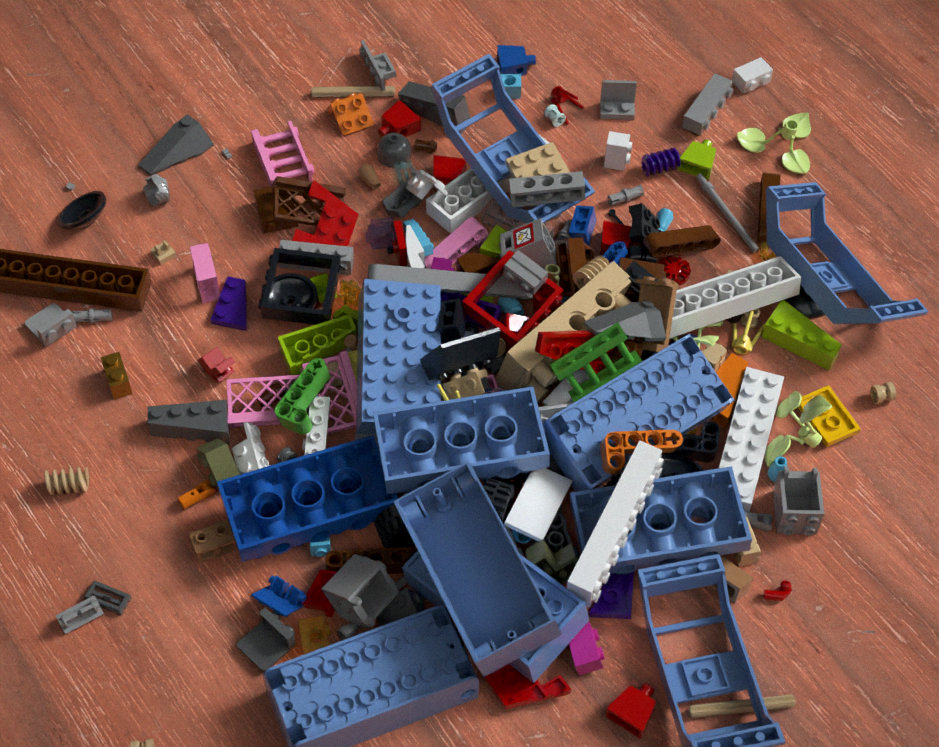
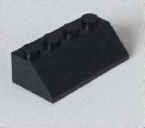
[419,327,500,381]

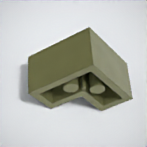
[196,438,240,488]
[525,539,581,585]

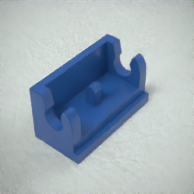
[568,205,596,246]

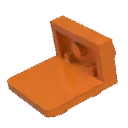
[327,93,374,135]

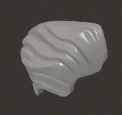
[143,174,170,207]

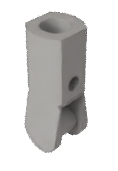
[744,511,773,531]

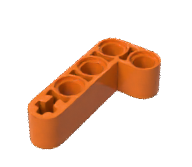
[600,430,683,475]

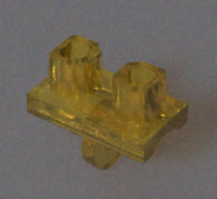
[338,280,361,307]

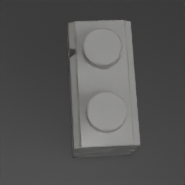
[503,250,548,295]

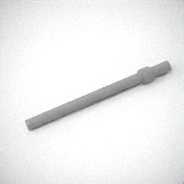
[696,173,759,253]

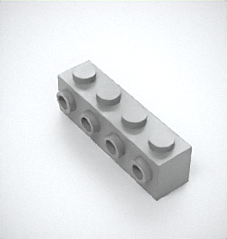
[682,73,733,136]
[279,240,354,275]

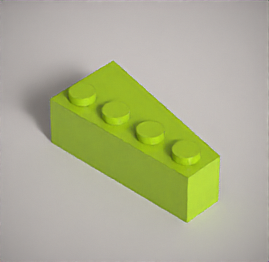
[762,300,842,371]
[278,314,357,375]

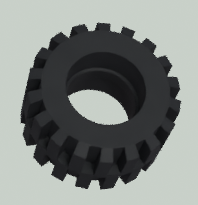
[483,478,515,527]
[374,504,415,548]

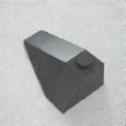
[138,114,214,176]
[583,300,666,342]

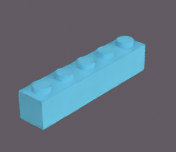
[403,218,434,256]

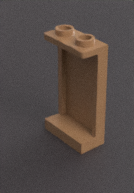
[635,276,678,353]

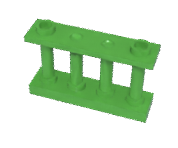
[550,322,642,402]

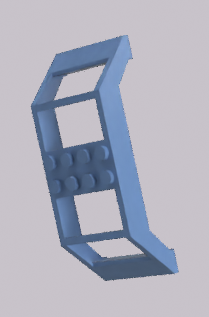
[431,54,595,223]
[766,182,929,324]
[637,554,785,747]

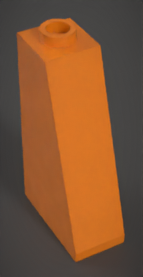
[710,353,748,428]

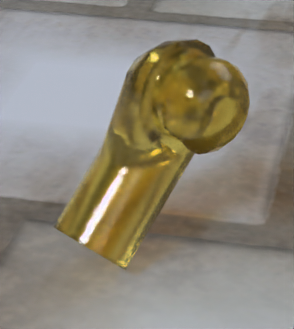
[759,241,777,261]

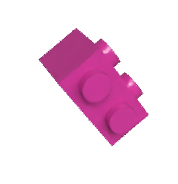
[569,622,605,676]

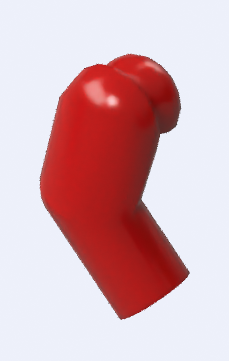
[763,580,792,601]

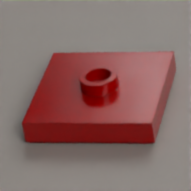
[392,220,407,267]

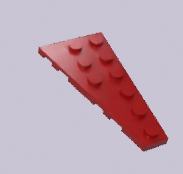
[535,330,636,374]

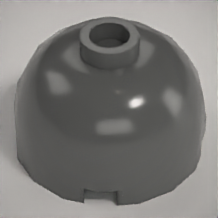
[377,133,411,167]

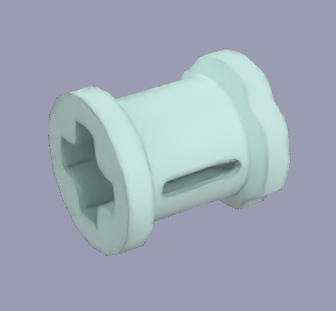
[544,104,566,127]

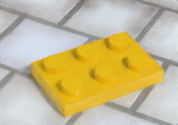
[798,385,861,447]

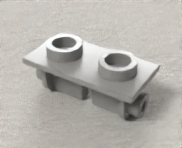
[56,596,104,634]

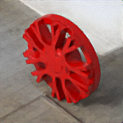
[658,255,691,285]

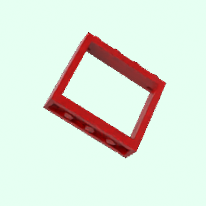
[462,250,564,348]

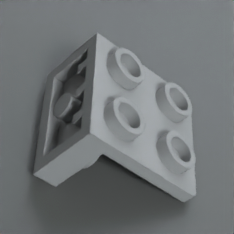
[600,80,637,120]

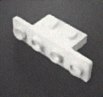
[406,168,448,200]
[303,396,330,455]
[232,422,270,474]

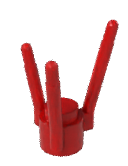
[551,86,584,125]

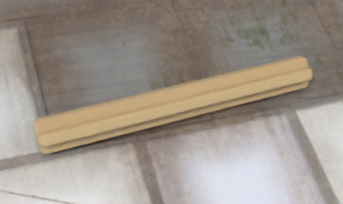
[311,86,395,97]
[689,694,795,718]

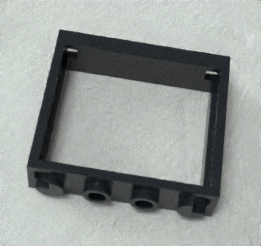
[258,248,341,325]

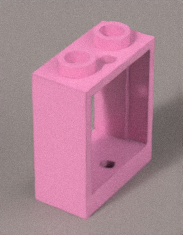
[190,243,220,304]

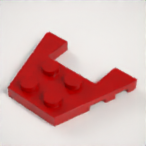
[292,180,359,246]
[482,664,571,710]

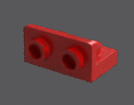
[302,569,338,617]

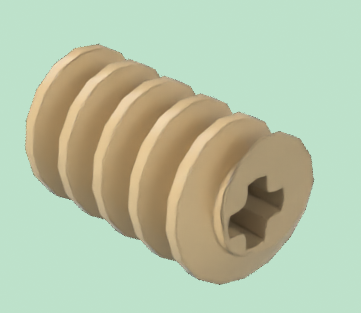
[572,256,610,289]
[45,466,89,495]

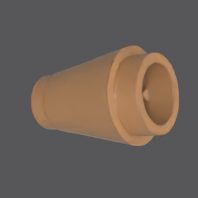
[357,164,381,190]

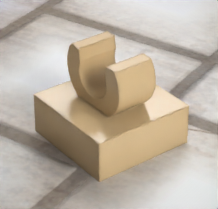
[150,240,176,265]

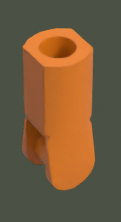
[177,480,216,510]

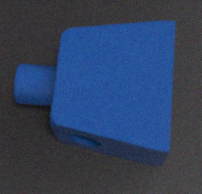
[497,45,536,76]

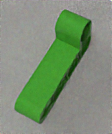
[274,358,330,435]

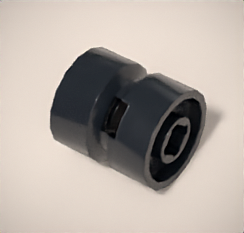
[629,245,656,263]

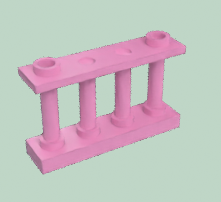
[251,121,315,187]

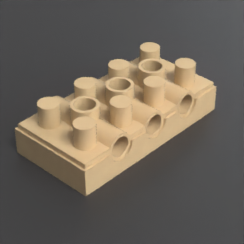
[495,261,632,403]

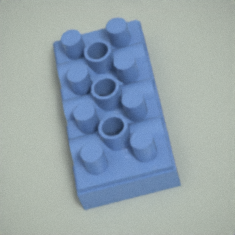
[373,386,550,494]
[570,466,752,574]

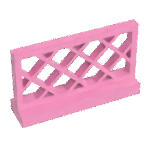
[302,350,357,434]
[227,375,307,428]

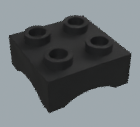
[629,203,660,249]

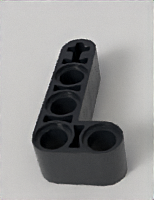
[662,421,720,463]

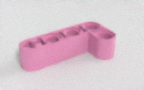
[425,217,489,269]

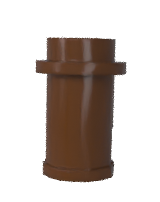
[414,139,437,154]

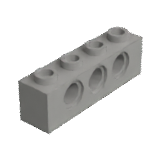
[509,171,585,207]

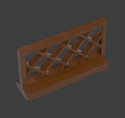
[272,176,346,226]

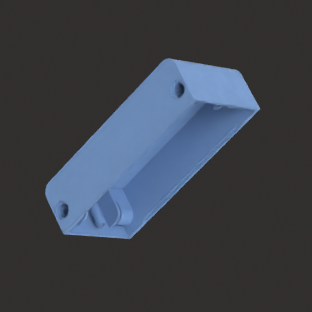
[543,334,734,492]
[393,461,562,677]
[263,605,479,747]

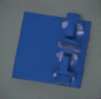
[251,575,307,617]

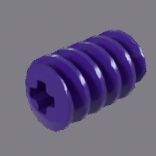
[641,147,681,177]

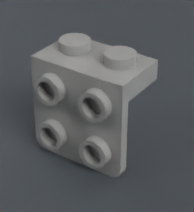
[25,303,77,347]

